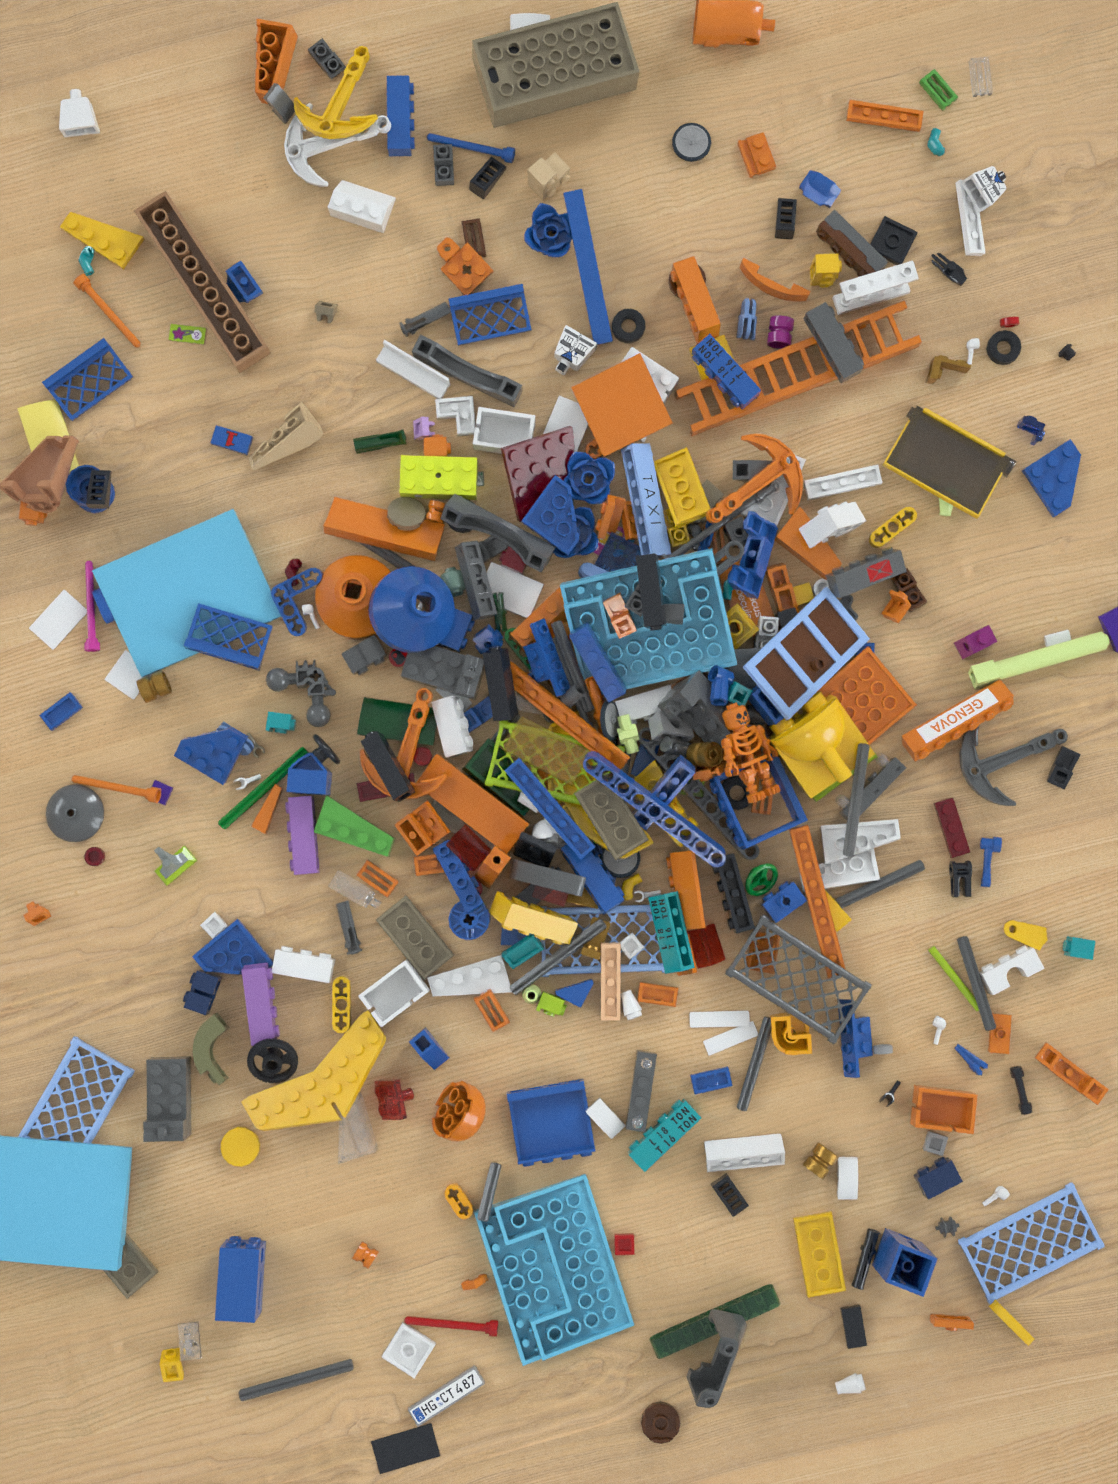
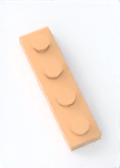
[601,943,621,1020]

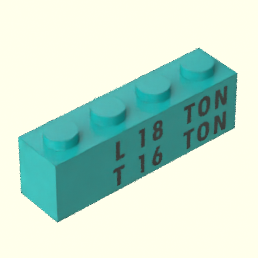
[648,891,695,974]
[628,1099,701,1172]

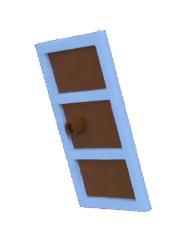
[743,587,870,720]

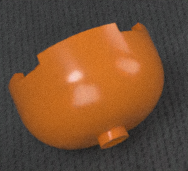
[432,1080,486,1142]

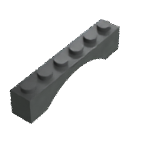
[412,334,523,407]
[440,494,556,573]

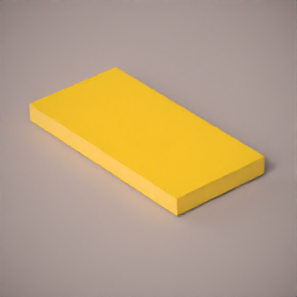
[653,447,710,528]
[793,1211,846,1298]

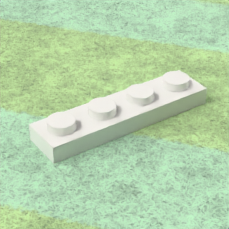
[955,180,985,256]
[803,465,883,500]

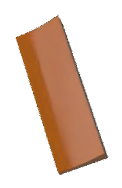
[323,497,445,561]
[416,754,530,854]

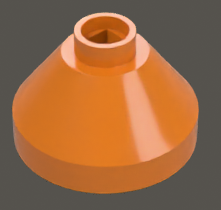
[315,555,391,640]

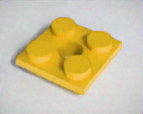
[726,603,760,649]

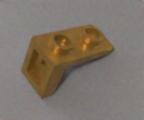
[926,355,971,385]
[580,917,611,960]

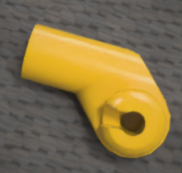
[621,873,643,901]

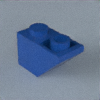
[409,1027,450,1070]

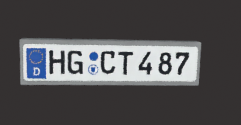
[408,1365,485,1426]

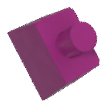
[954,625,998,659]

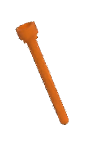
[73,274,141,348]
[71,775,161,803]

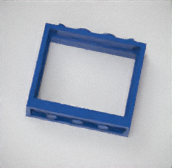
[709,753,808,850]

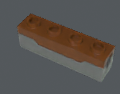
[816,209,888,277]

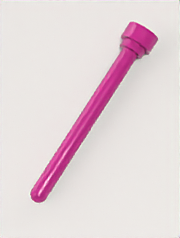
[84,561,100,652]

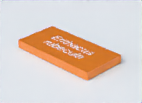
[719,561,774,638]

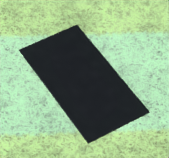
[371,1423,440,1474]

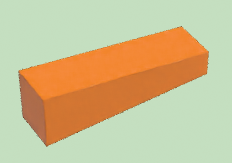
[251,784,283,834]

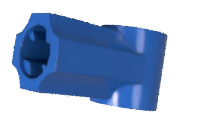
[708,665,734,706]

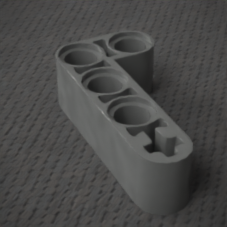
[509,859,586,897]

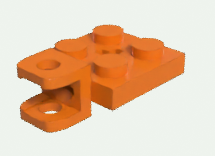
[437,237,494,295]

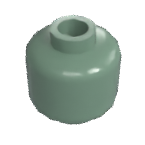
[440,567,466,597]

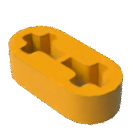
[445,1183,473,1219]

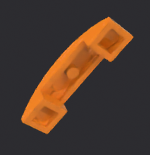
[739,258,811,302]
[1035,1042,1109,1105]

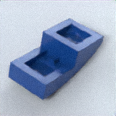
[464,696,493,733]

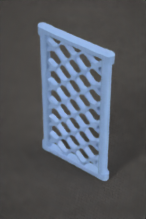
[540,904,665,977]
[18,1036,135,1143]
[958,1182,1105,1304]

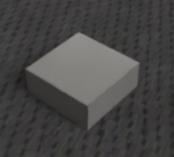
[923,1131,948,1156]

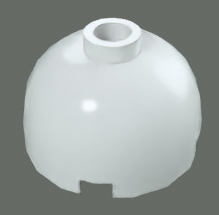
[531,818,567,849]

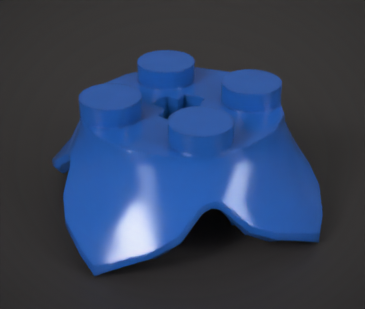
[524,203,572,257]
[563,452,615,504]
[554,507,599,558]

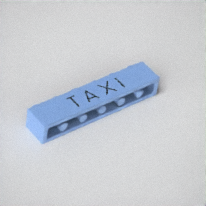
[621,443,671,559]

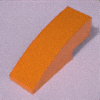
[765,563,799,614]

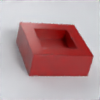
[614,1233,635,1255]

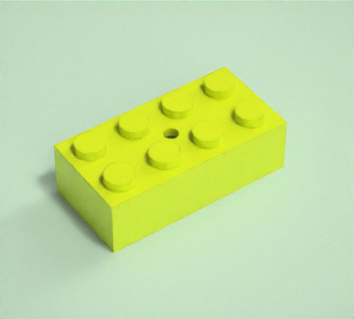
[399,455,478,500]

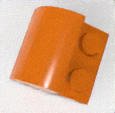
[395,801,450,856]

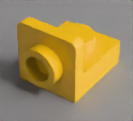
[159,1348,184,1382]

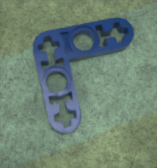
[271,568,322,636]

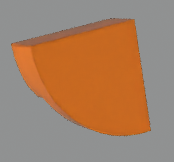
[461,1273,489,1290]

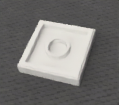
[382,1322,436,1378]

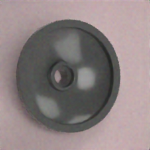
[46,785,104,842]

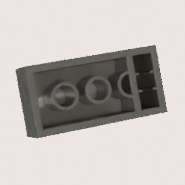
[401,646,485,700]
[657,670,748,750]
[143,1056,191,1142]

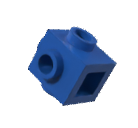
[472,624,503,654]

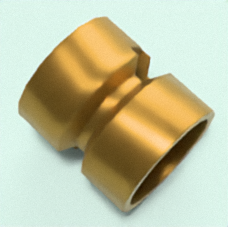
[136,670,172,703]
[686,742,723,767]
[803,1142,839,1180]

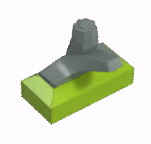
[154,846,198,886]

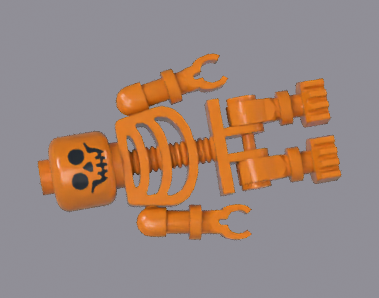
[721,702,781,803]

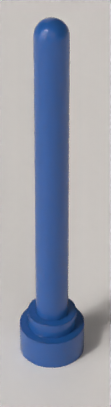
[427,133,515,163]

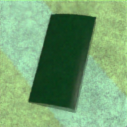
[357,697,437,746]
[462,738,547,817]

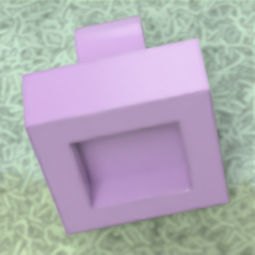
[413,417,435,440]

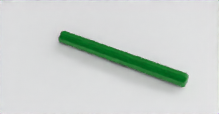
[218,747,309,829]

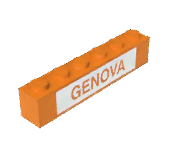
[901,679,1014,762]

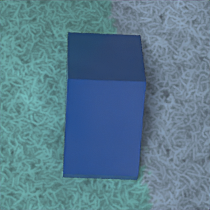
[555,979,594,1008]

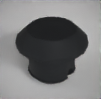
[1059,344,1076,361]

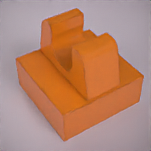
[23,901,51,926]

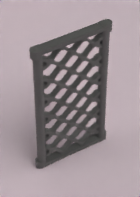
[725,914,872,1044]

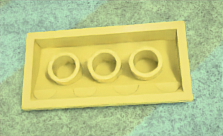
[17,400,79,474]

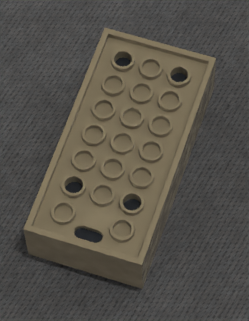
[472,2,640,128]

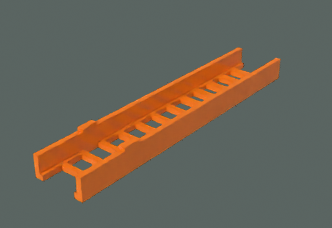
[675,300,922,436]

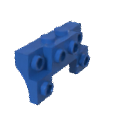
[728,511,778,599]

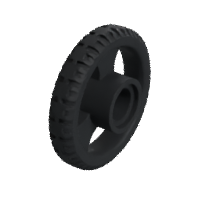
[247,1038,298,1083]

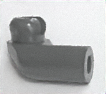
[687,523,702,551]

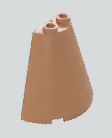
[0,435,79,513]

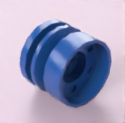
[66,465,115,513]
[448,902,490,940]

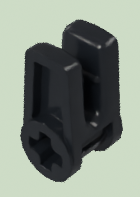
[949,861,972,898]

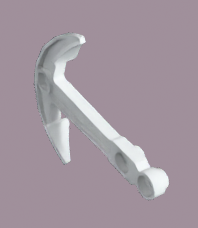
[284,103,391,187]

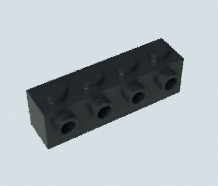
[712,853,755,934]

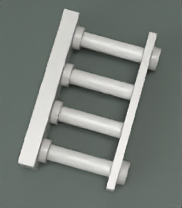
[832,261,919,315]

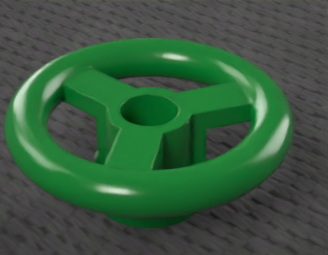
[745,863,778,897]

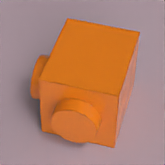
[424,434,451,457]
[19,501,47,526]

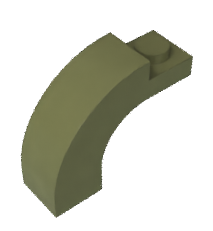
[193,1013,229,1085]

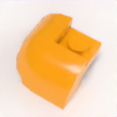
[770,1012,812,1055]

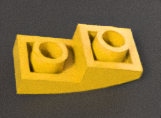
[663,509,690,547]
[825,890,852,932]

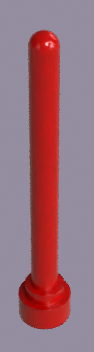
[404,1316,498,1337]

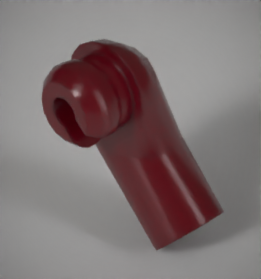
[285,558,302,587]

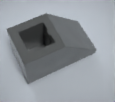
[733,460,776,481]

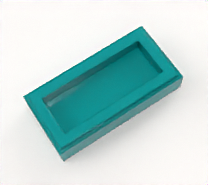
[501,934,544,969]

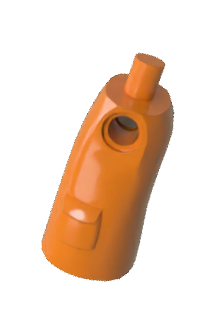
[692,0,775,48]

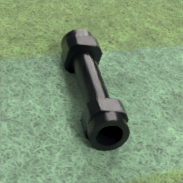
[1010,1066,1033,1115]

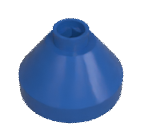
[369,566,455,653]

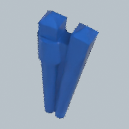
[954,1044,988,1076]

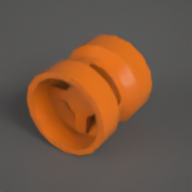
[425,500,445,524]
[352,1241,379,1269]

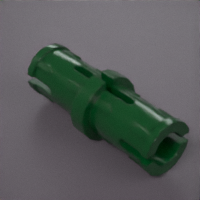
[492,592,508,632]

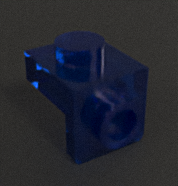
[1017,415,1046,446]

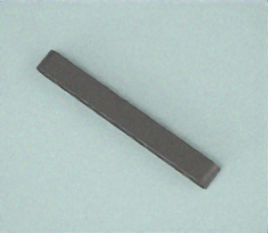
[638,727,760,860]

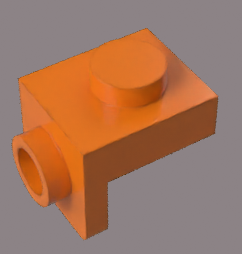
[881,590,911,624]

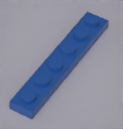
[504,758,596,860]

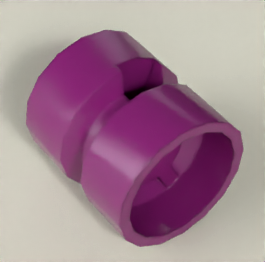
[767,315,794,349]

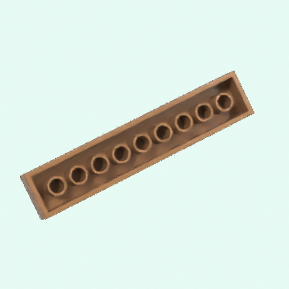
[134,191,271,374]

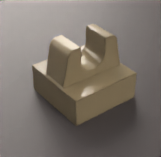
[314,301,338,323]

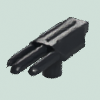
[931,253,967,286]

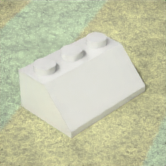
[328,180,396,233]

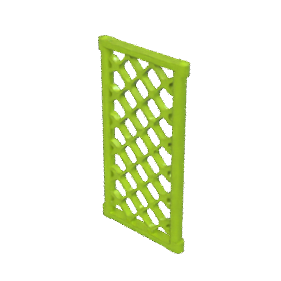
[485,720,626,805]

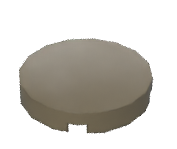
[387,497,425,531]

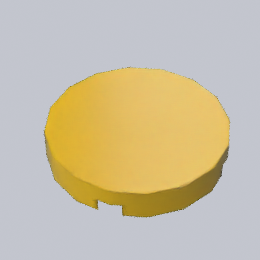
[220,1126,260,1167]

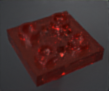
[374,1079,414,1120]

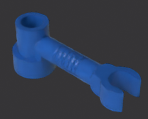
[980,837,1002,887]

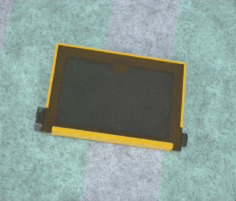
[882,406,1017,519]

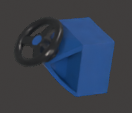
[286,734,340,796]

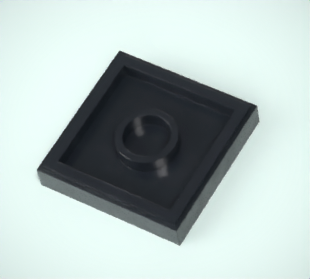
[870,216,918,265]
[513,832,557,868]

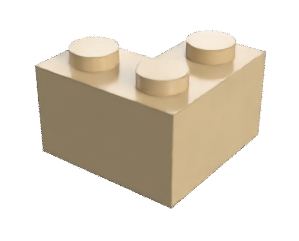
[527,153,570,200]

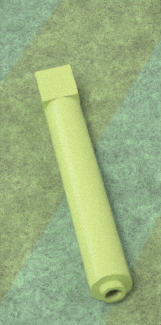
[968,631,1109,690]

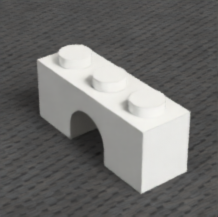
[979,945,1045,995]

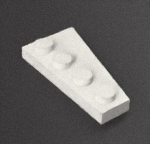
[820,819,901,865]
[799,848,880,892]
[427,955,512,996]

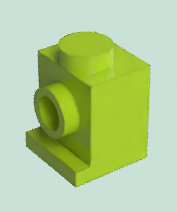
[536,991,567,1017]

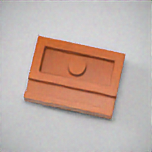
[737,132,776,178]
[693,760,726,782]

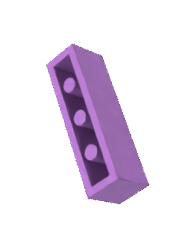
[285,796,320,875]
[242,963,280,1046]

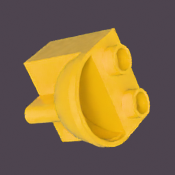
[768,691,875,799]

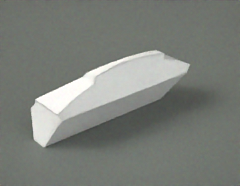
[1044,630,1071,647]

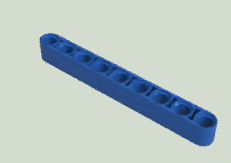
[583,751,726,867]

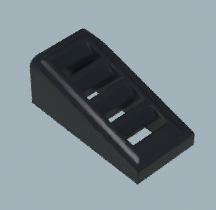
[469,157,507,199]
[775,198,797,239]
[86,470,112,509]
[711,1173,749,1217]

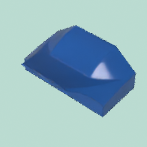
[799,170,841,208]
[226,261,263,303]

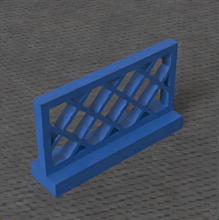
[448,284,532,346]
[42,338,133,421]
[184,603,273,671]

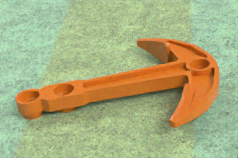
[706,434,803,523]
[360,688,448,799]

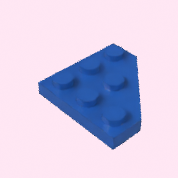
[1022,439,1081,517]
[521,475,580,556]
[174,727,248,785]
[192,919,273,975]

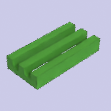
[919,69,958,111]

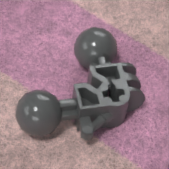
[266,660,336,727]

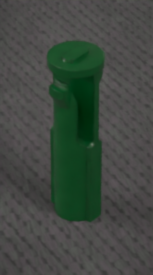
[353,429,407,454]

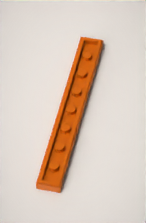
[510,661,630,770]
[789,824,846,979]

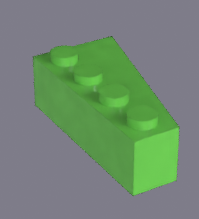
[314,795,396,857]

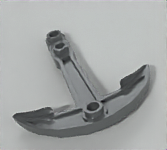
[959,724,1068,806]

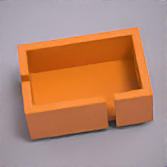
[910,1085,978,1134]

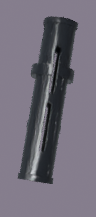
[851,1228,880,1290]

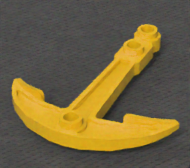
[294,46,378,139]

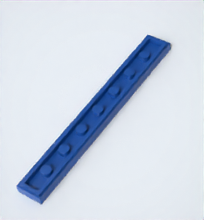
[563,189,613,345]

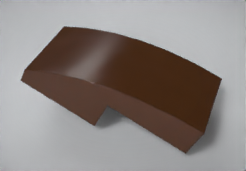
[891,568,927,612]

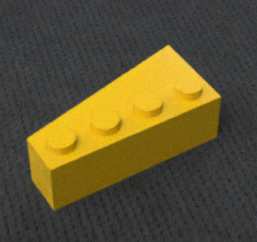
[489,891,578,945]

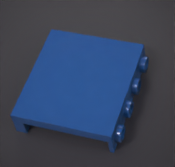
[507,1079,595,1167]

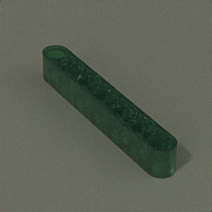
[649,1284,781,1359]

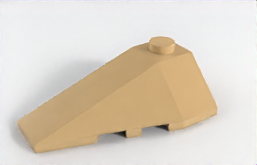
[249,402,323,470]

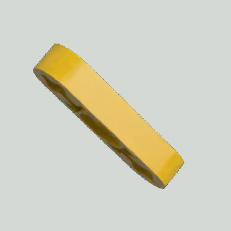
[869,507,917,548]
[332,976,351,1033]
[989,1299,1035,1346]

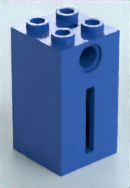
[872,1228,938,1297]
[215,1236,266,1323]

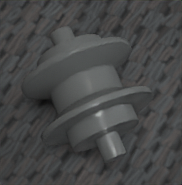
[935,1216,960,1238]

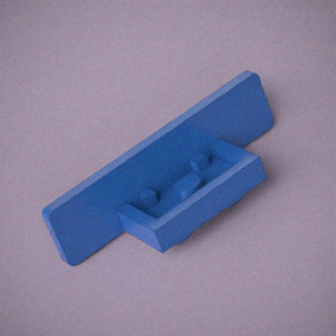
[523,619,570,697]
[433,840,484,913]
[838,999,873,1078]

